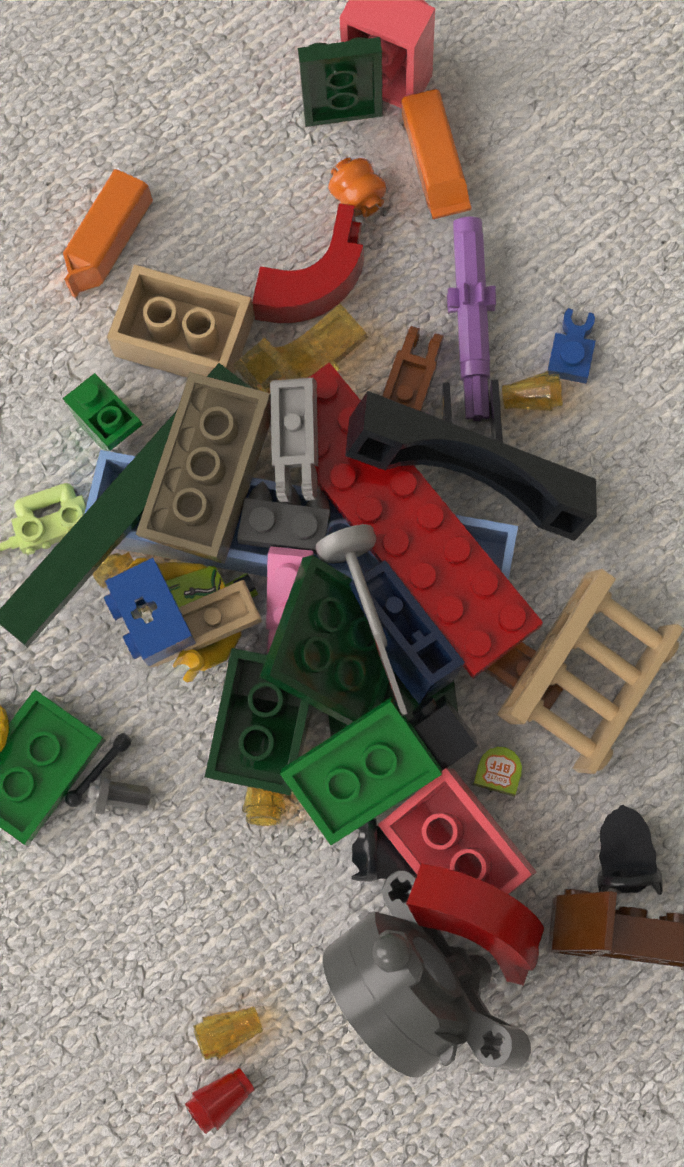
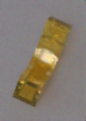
[233,304,368,393]

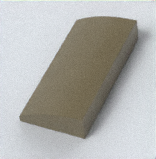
[136,372,271,564]

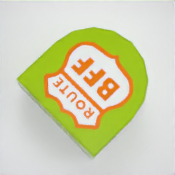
[473,747,522,797]

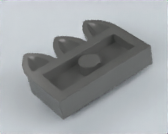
[237,481,330,555]

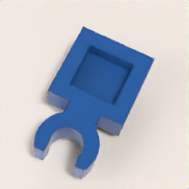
[546,308,596,384]

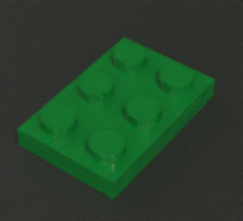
[0,689,106,847]
[280,697,442,845]

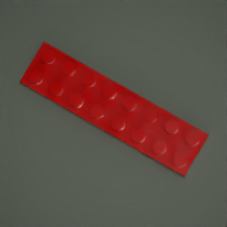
[270,362,543,679]

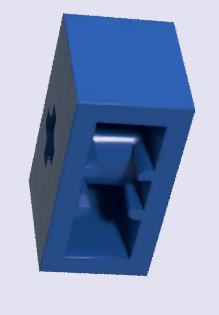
[104,557,196,666]

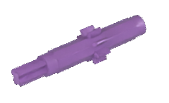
[447,216,496,421]

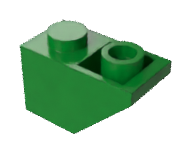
[62,373,143,451]

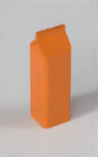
[401,89,472,219]
[63,169,153,298]

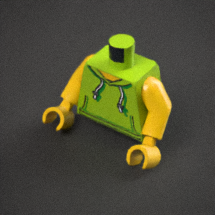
[126,558,259,682]

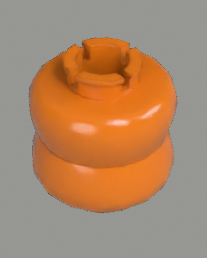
[328,157,387,218]

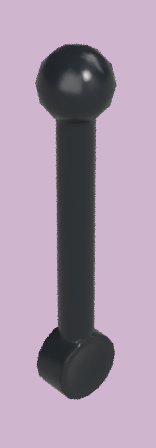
[65,733,132,807]

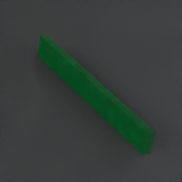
[0,363,251,648]

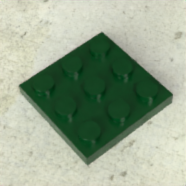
[260,555,393,725]

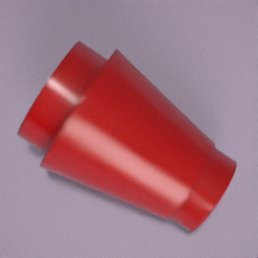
[185,1068,255,1134]

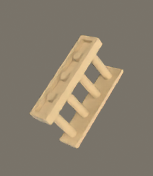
[497,569,684,774]

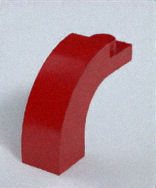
[252,203,364,324]
[406,863,545,986]

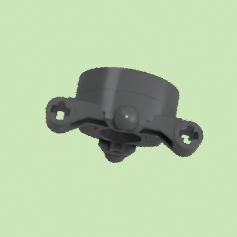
[323,870,531,1077]

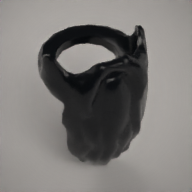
[597,805,663,895]
[352,818,417,882]

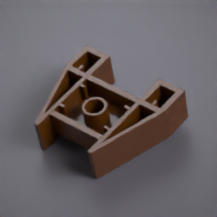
[548,889,684,970]

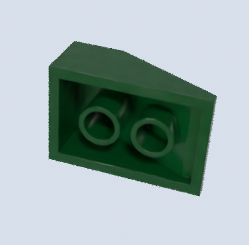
[205,648,314,795]

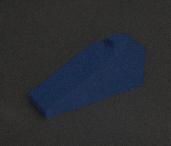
[349,560,465,704]

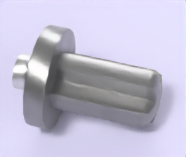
[88,770,151,814]

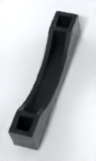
[345,391,597,541]

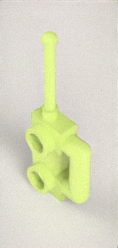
[0,483,86,555]

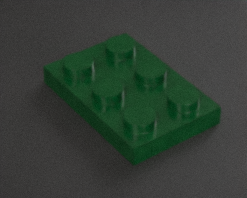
[298,37,383,127]

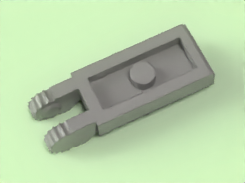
[270,378,318,502]

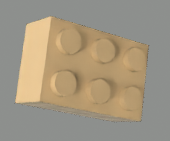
[107,264,255,378]

